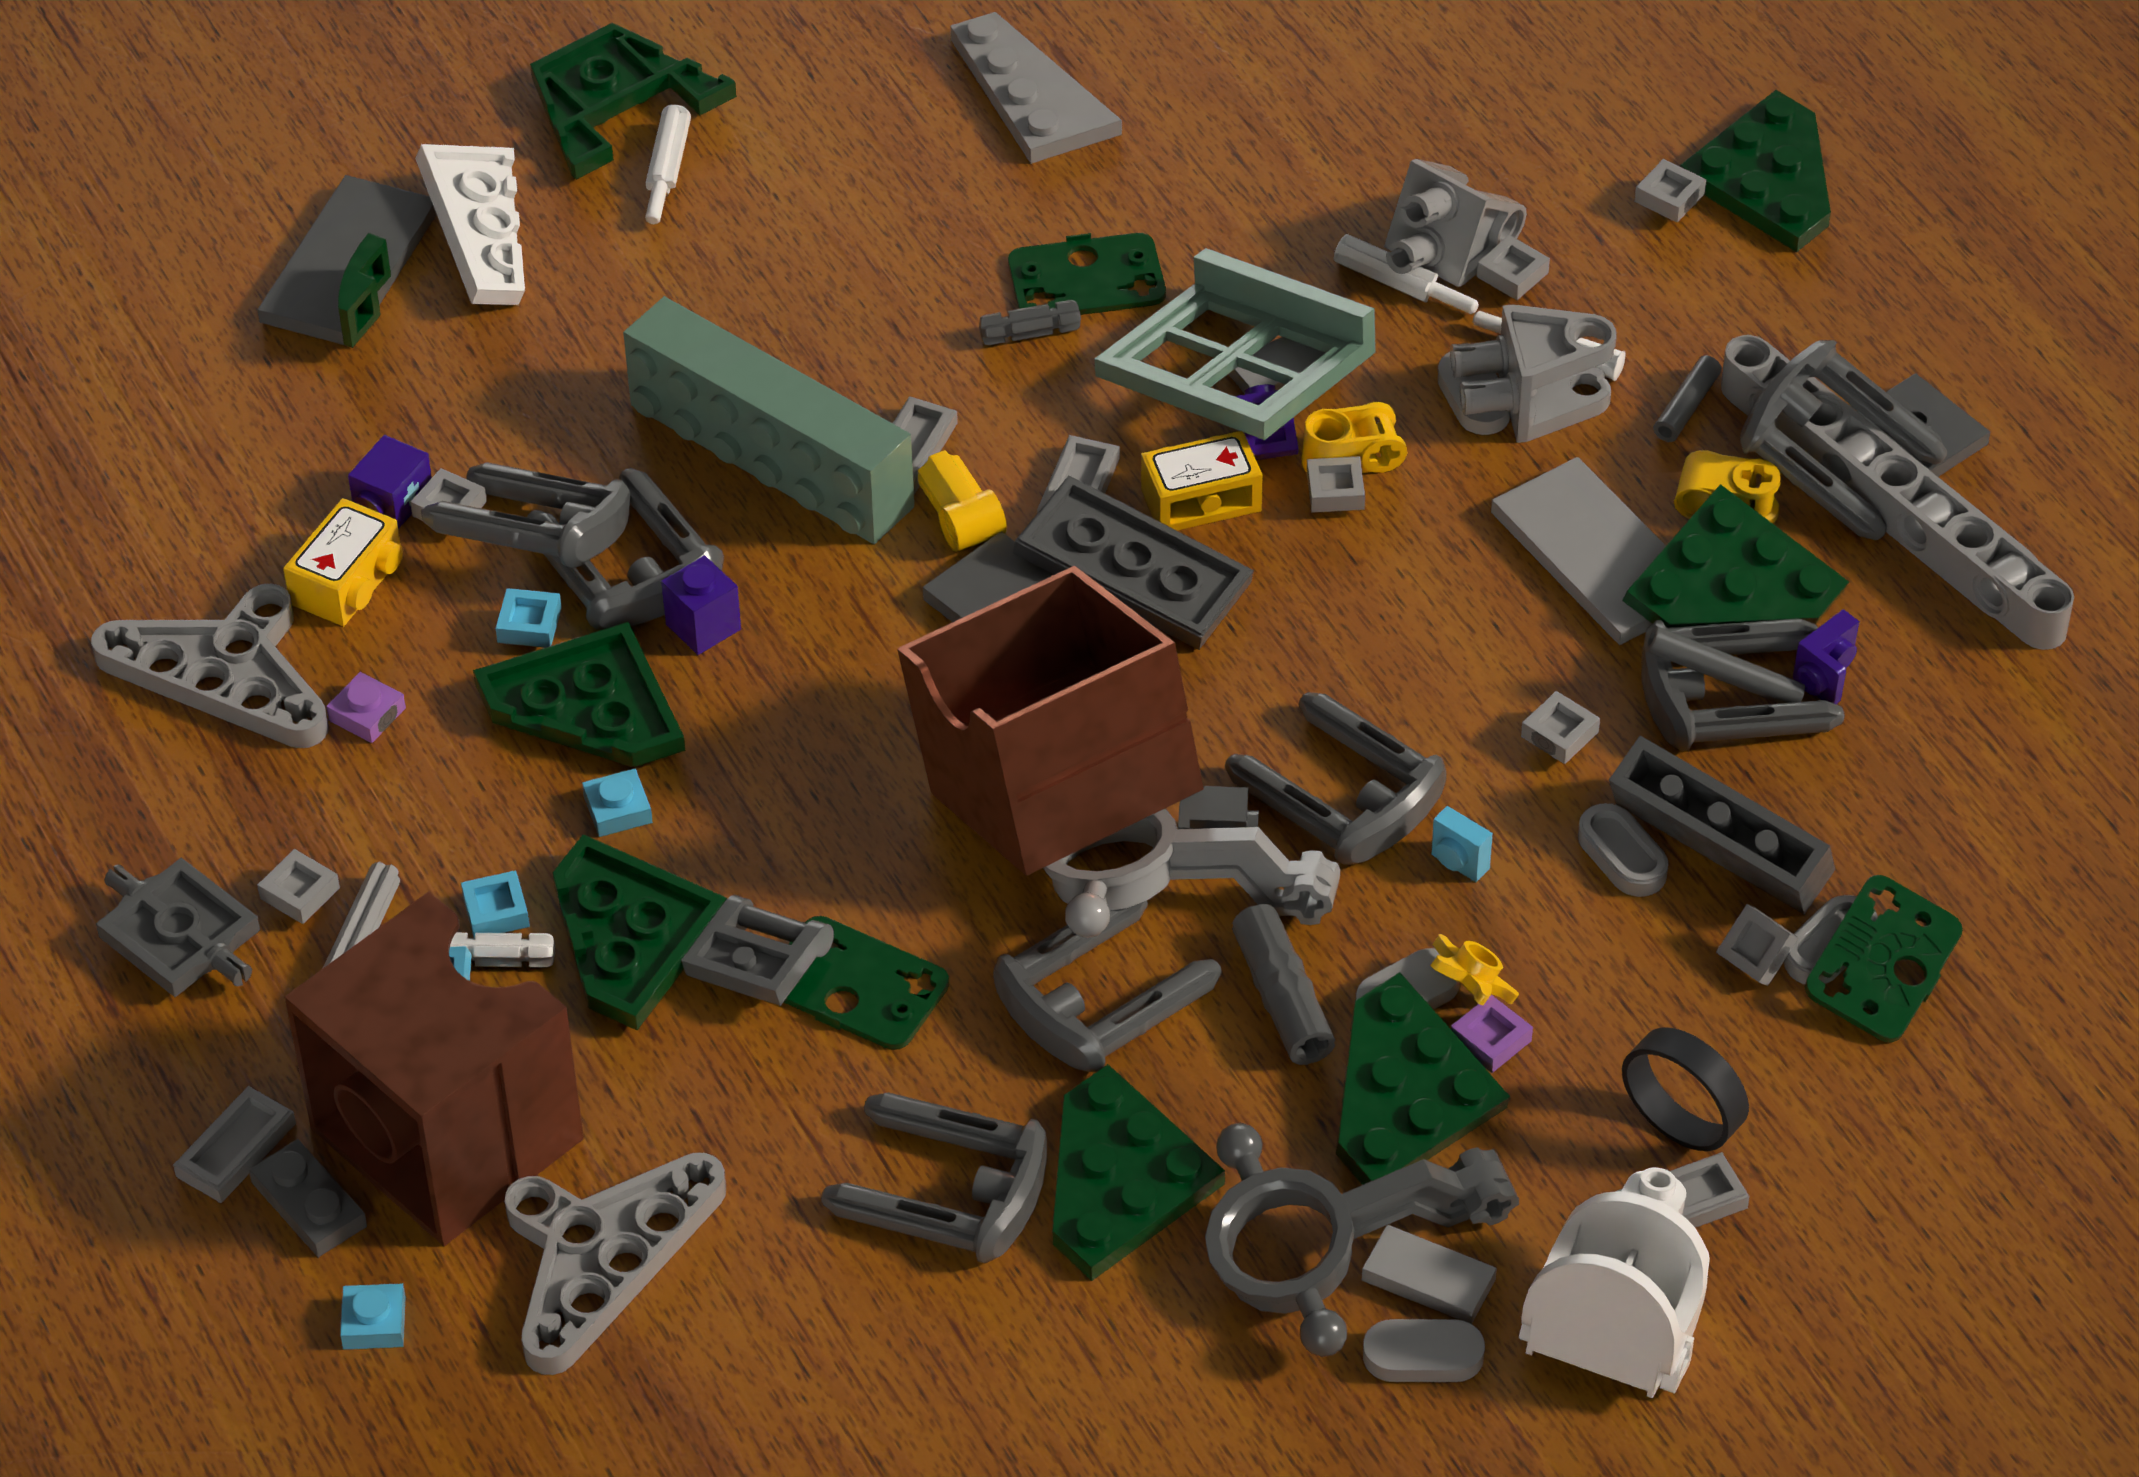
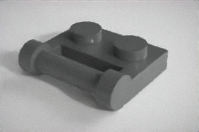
[681,895,834,1006]

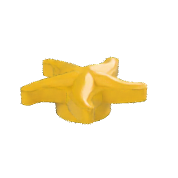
[1430,934,1519,1005]

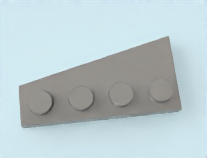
[950,12,1122,164]

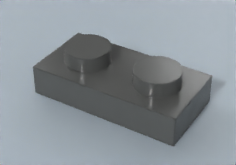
[249,1139,367,1258]

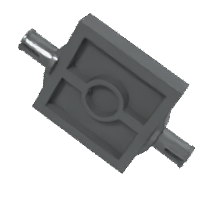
[96,857,260,997]

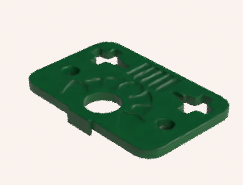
[1008,233,1166,315]
[1805,875,1963,1042]
[783,916,949,1050]

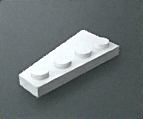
[415,144,525,305]

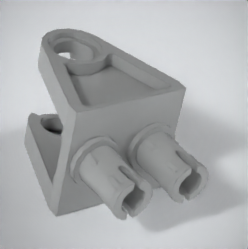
[1384,159,1527,287]
[1450,305,1616,443]

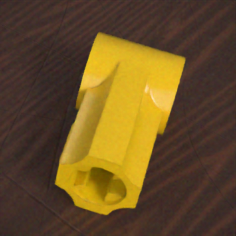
[917,450,1007,552]

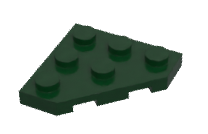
[1680,90,1831,252]
[1622,484,1849,628]
[473,622,686,767]
[552,834,727,1030]
[1335,972,1510,1185]
[1052,1064,1225,1281]

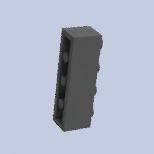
[1609,736,1836,915]

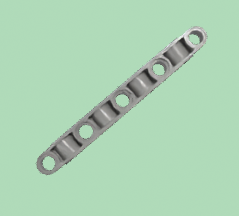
[1721,335,2074,650]

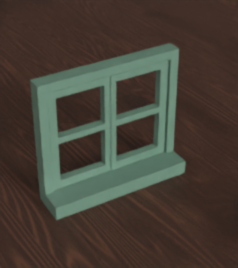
[1094,248,1376,440]

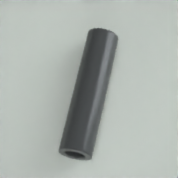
[1653,355,1722,442]

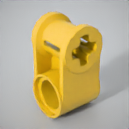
[1301,402,1408,473]
[1674,450,1780,523]

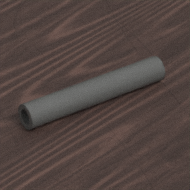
[1645,626,1805,704]

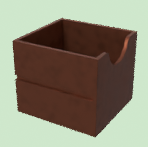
[897,566,1204,876]
[285,891,584,1246]

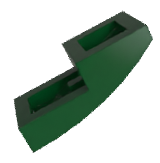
[338,233,391,348]

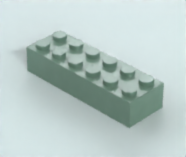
[623,296,914,545]

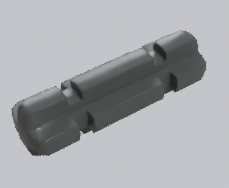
[979,300,1081,345]

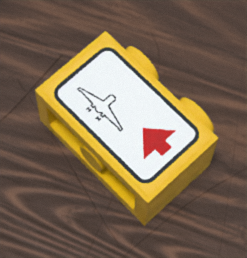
[1141,431,1263,531]
[283,498,403,627]

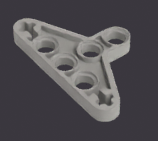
[91,583,328,748]
[505,1153,726,1375]

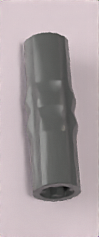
[1232,904,1335,1065]

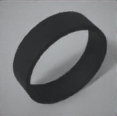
[1622,1027,1749,1151]

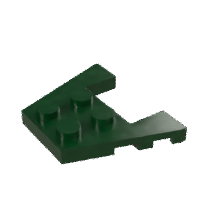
[530,23,737,180]

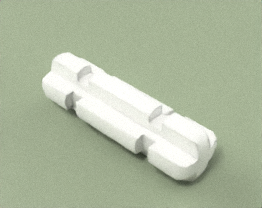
[450,932,555,967]

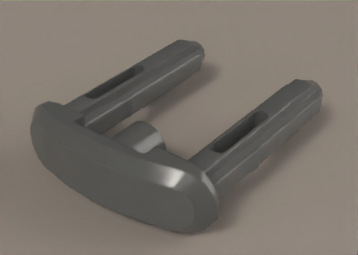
[1740,340,1947,540]
[422,462,630,568]
[527,468,724,630]
[1641,619,1845,752]
[1225,692,1447,865]
[993,901,1222,1072]
[821,1092,1047,1263]

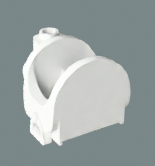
[1519,1167,1710,1398]

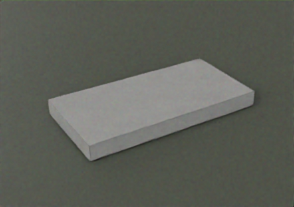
[1491,457,1666,646]

